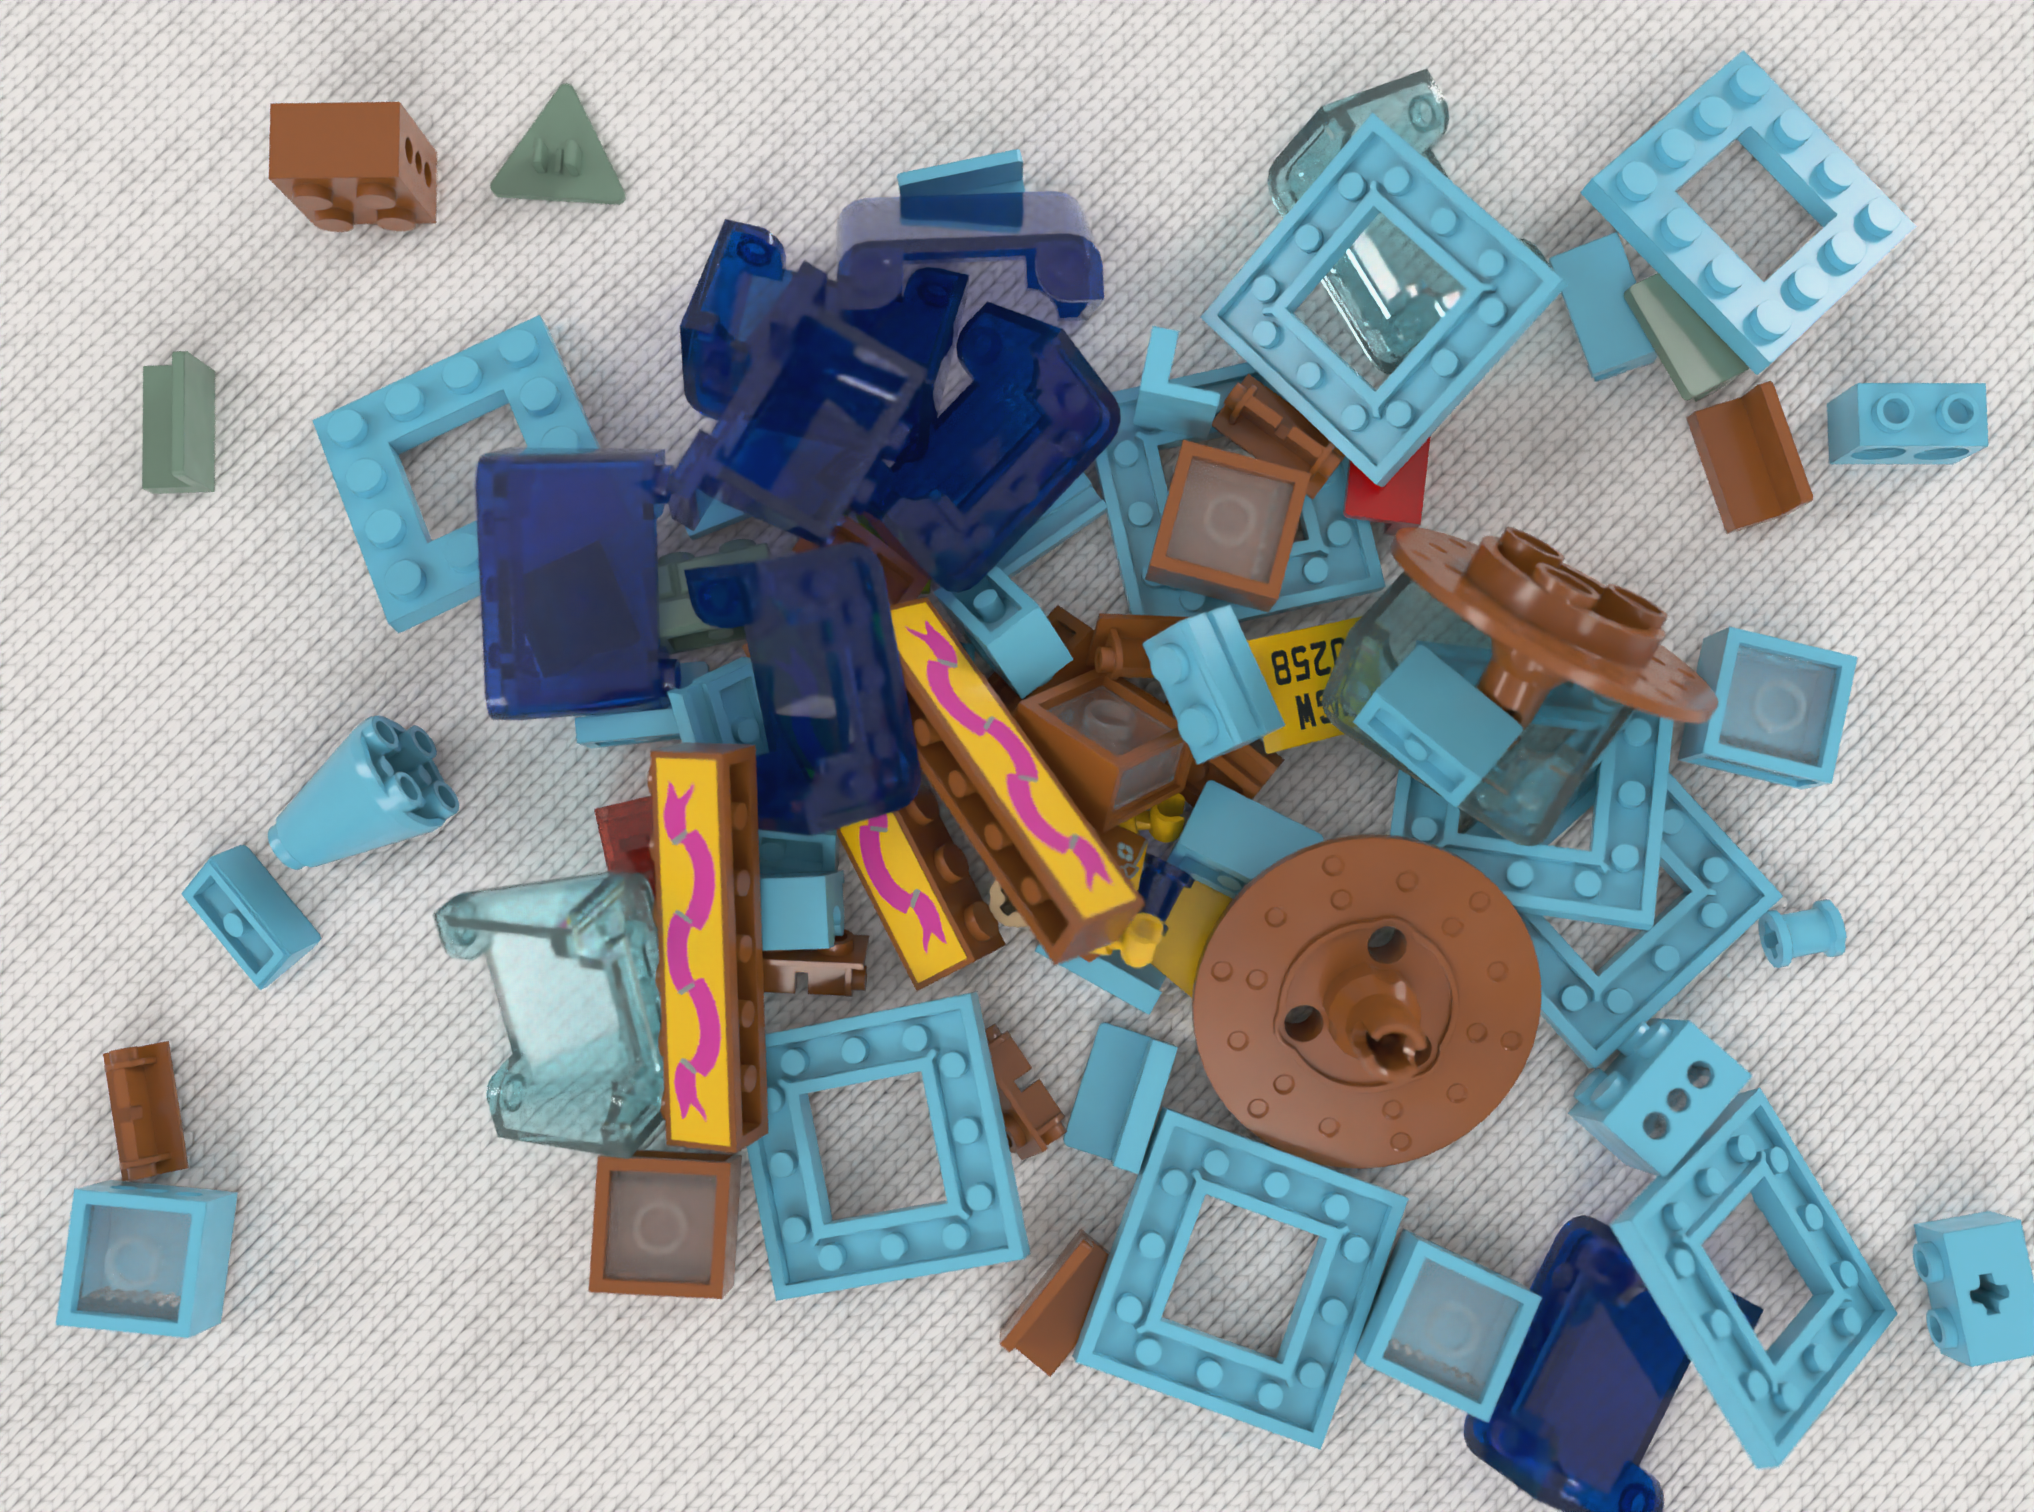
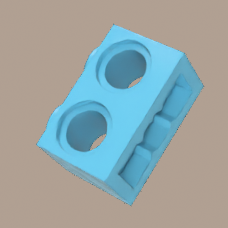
[1827,383,1988,464]

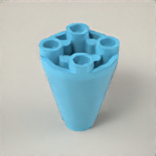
[268,716,459,870]

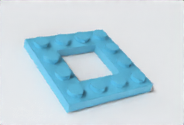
[1580,50,1917,375]
[1200,112,1568,487]
[312,315,633,633]
[1081,362,1386,623]
[1390,642,1674,931]
[1462,730,1783,1069]
[747,991,1031,1301]
[1610,1088,1898,1469]
[1072,1106,1408,1450]

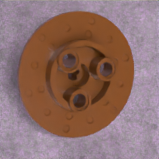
[1390,527,1719,751]
[1192,834,1541,1169]

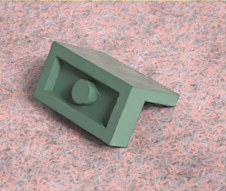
[1624,273,1749,402]
[142,351,215,494]

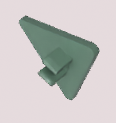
[490,83,626,205]

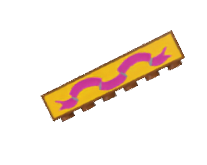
[844,597,1145,966]
[742,604,1006,991]
[647,742,769,1153]

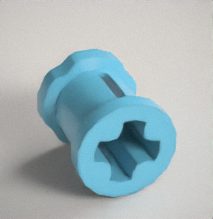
[1758,899,1846,968]

